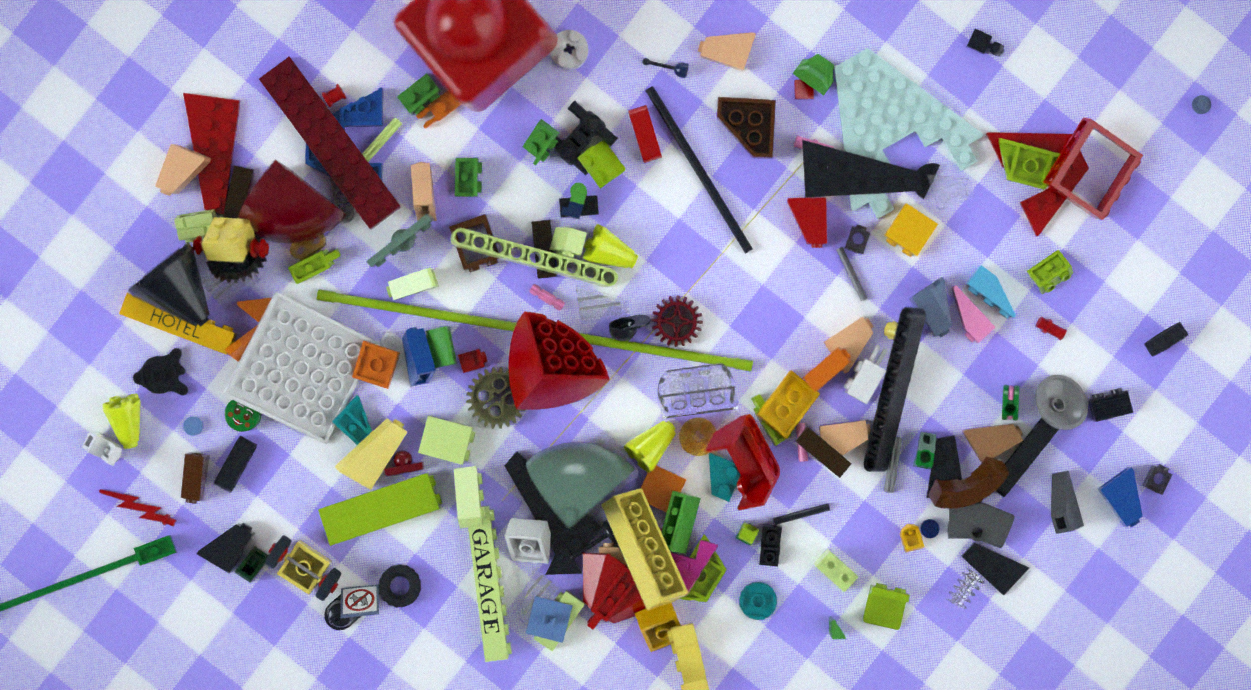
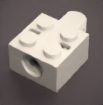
[843,344,887,404]

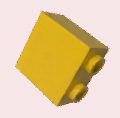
[884,203,938,258]

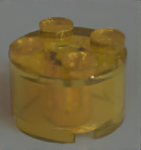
[679,417,717,456]

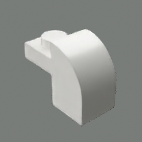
[82,430,122,466]

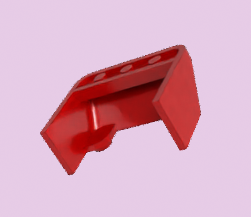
[705,414,780,511]

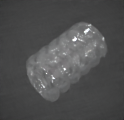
[945,567,985,610]

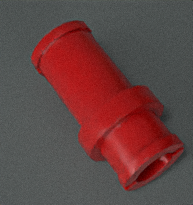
[1035,316,1067,340]

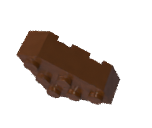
[716,97,776,159]

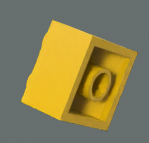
[635,602,681,652]

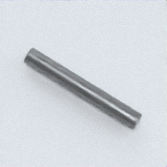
[836,246,868,301]

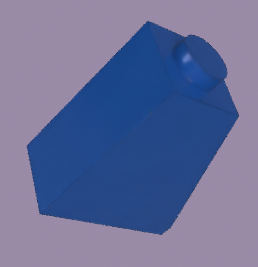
[402,327,436,387]
[1097,467,1143,528]

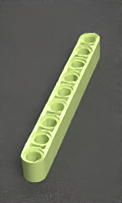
[450,228,618,287]

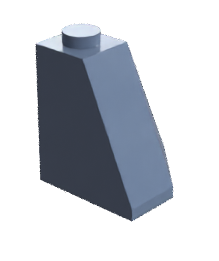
[909,277,952,338]

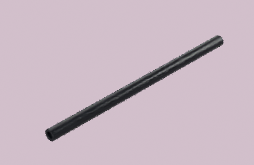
[645,86,753,254]

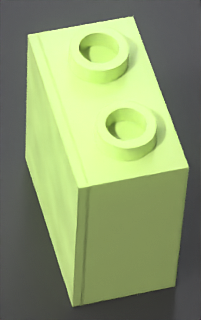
[814,548,858,593]

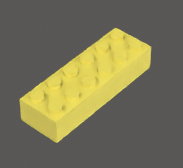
[601,488,688,610]

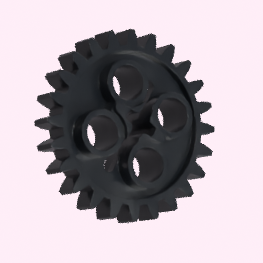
[206,235,268,284]

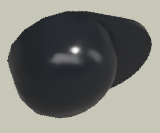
[609,315,651,341]

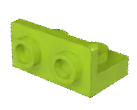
[1027,249,1074,295]

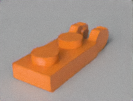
[416,91,462,129]

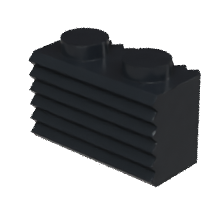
[1088,387,1133,422]

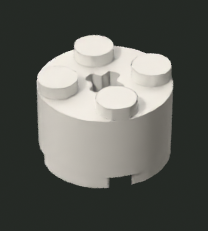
[550,30,589,70]

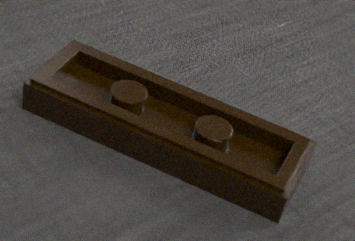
[223,165,254,218]
[531,220,557,279]
[795,426,852,478]

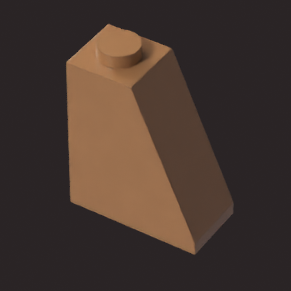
[962,423,1023,463]

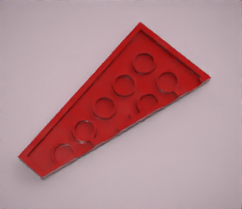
[183,93,241,214]

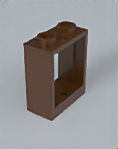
[449,214,499,273]

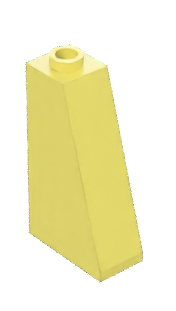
[335,418,408,490]

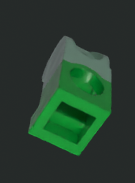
[913,431,936,470]

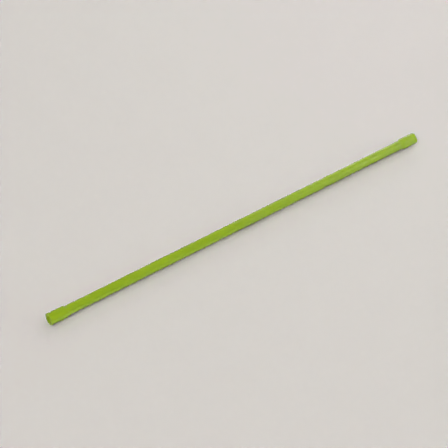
[316,289,753,372]

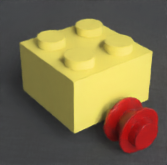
[193,217,269,262]

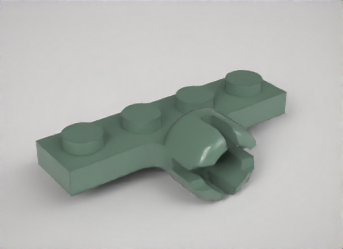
[366,214,434,268]

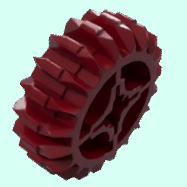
[651,295,703,347]

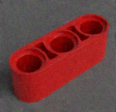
[628,105,662,163]

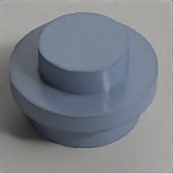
[1192,95,1211,114]

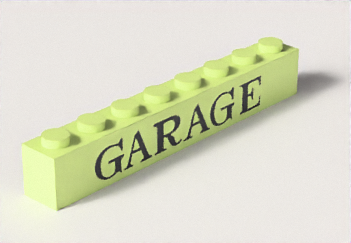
[468,505,512,662]

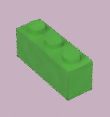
[661,491,701,553]

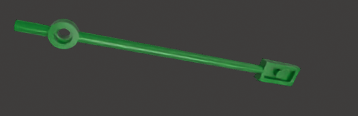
[0,534,177,612]

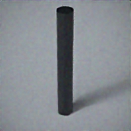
[773,503,830,525]

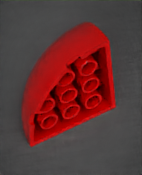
[508,311,610,410]

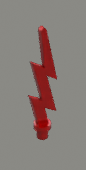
[99,489,177,527]

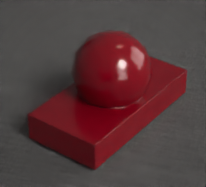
[384,450,425,476]

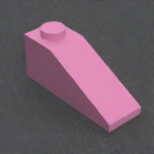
[951,285,995,343]

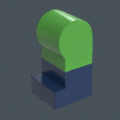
[561,183,587,220]

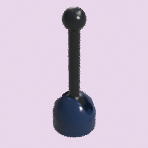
[642,58,689,78]

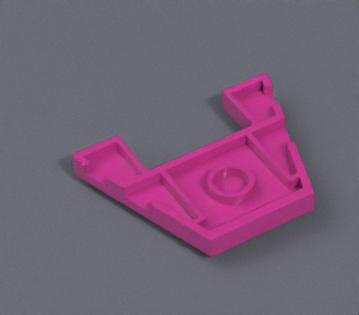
[660,528,718,596]

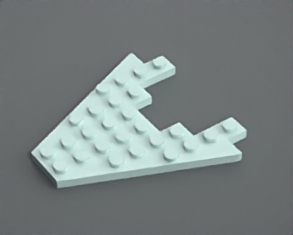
[834,48,984,219]

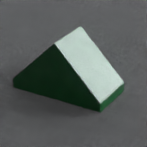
[235,546,268,583]

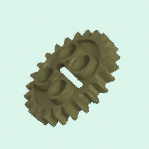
[466,367,526,429]

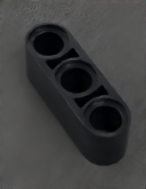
[214,435,257,493]

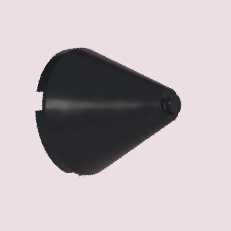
[127,242,210,327]

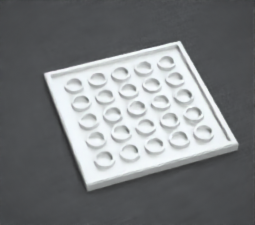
[223,291,379,444]

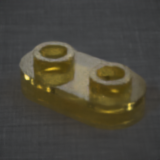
[290,234,326,260]

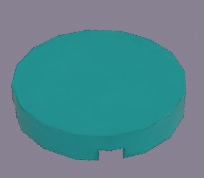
[739,582,777,620]

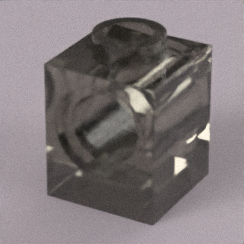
[844,224,871,255]
[1142,464,1173,495]

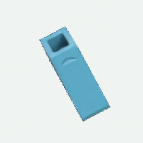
[966,265,1016,319]

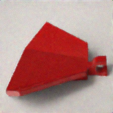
[583,553,647,630]

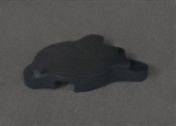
[133,348,189,396]

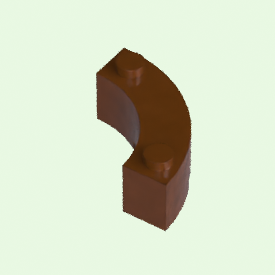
[928,457,1010,509]

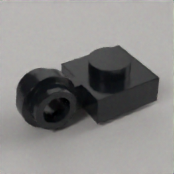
[966,28,1005,57]

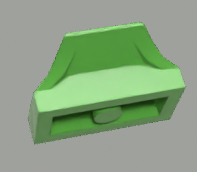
[792,54,834,96]

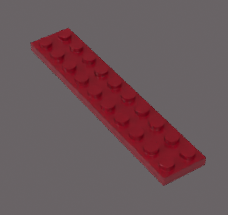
[259,56,402,230]

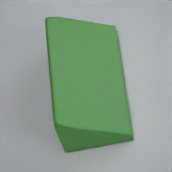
[829,616,847,639]

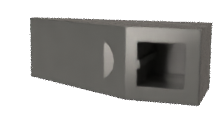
[1051,470,1084,534]

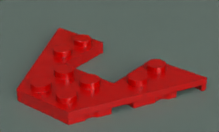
[986,132,1089,237]

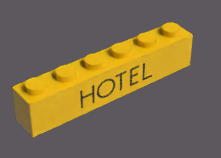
[119,292,237,355]

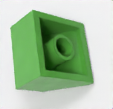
[426,326,457,368]

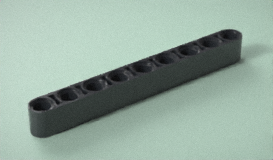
[863,307,926,472]

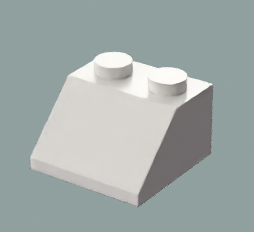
[505,518,551,564]

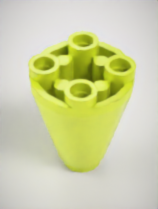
[583,224,638,269]
[102,393,141,449]

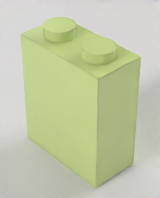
[418,415,476,465]

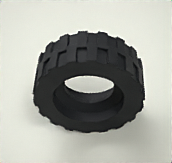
[1144,322,1189,357]
[378,564,421,608]

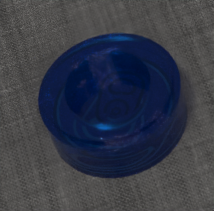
[920,519,940,538]

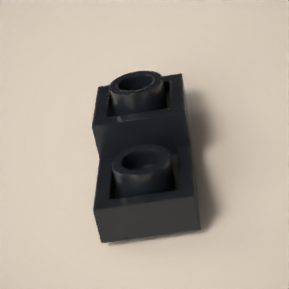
[759,524,782,567]

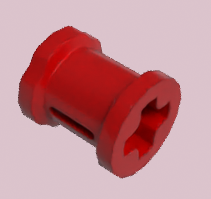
[322,84,347,108]

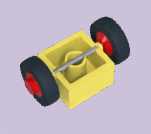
[265,535,342,601]

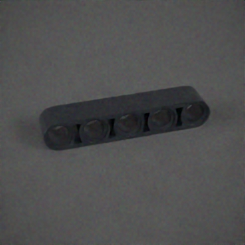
[996,417,1059,498]

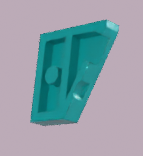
[331,395,372,445]
[709,453,741,502]

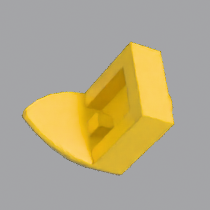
[899,523,925,553]

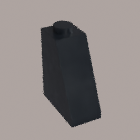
[196,522,255,574]

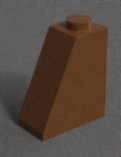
[181,452,210,504]

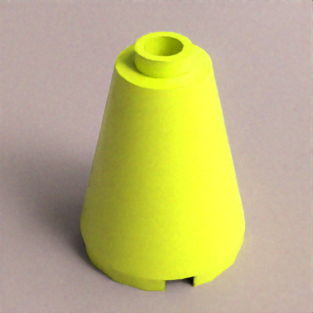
[623,421,676,473]

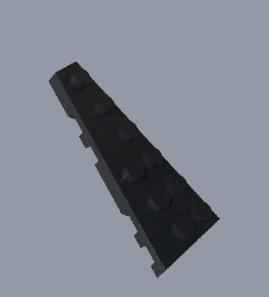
[802,140,921,198]
[504,451,603,555]

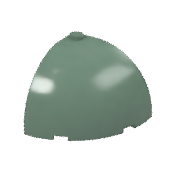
[526,442,635,527]

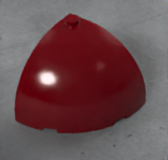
[238,159,347,244]

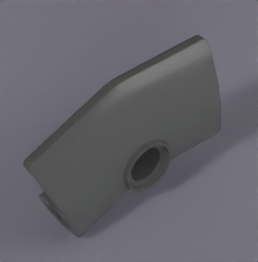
[947,503,1015,548]

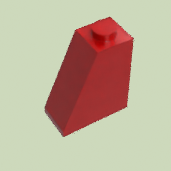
[787,197,827,248]

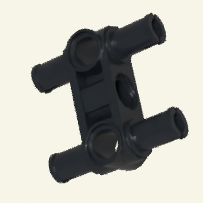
[554,100,618,176]

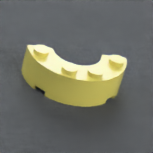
[667,623,709,690]

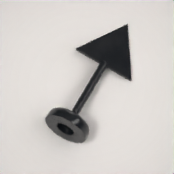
[545,519,618,575]

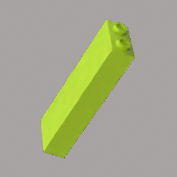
[318,472,443,546]

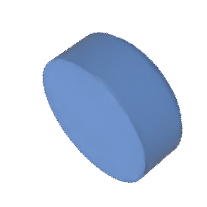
[183,416,203,436]

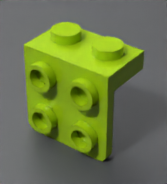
[578,141,625,189]
[863,583,910,630]

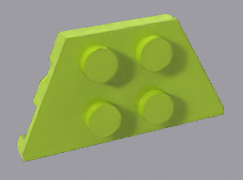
[998,138,1060,190]
[680,534,727,602]

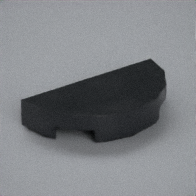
[915,163,940,200]

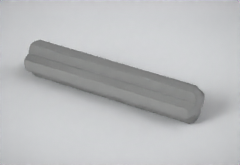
[884,437,902,493]

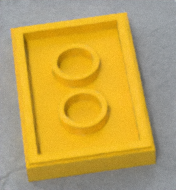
[756,370,820,439]

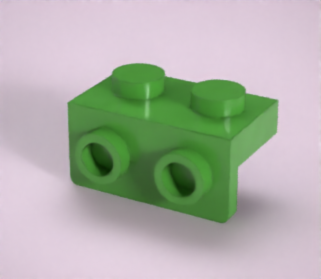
[455,157,482,197]

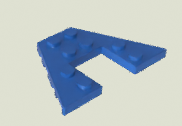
[305,87,383,180]

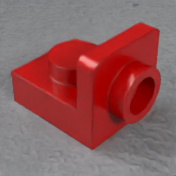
[458,348,488,373]

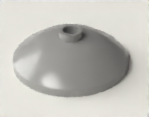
[1035,375,1088,430]

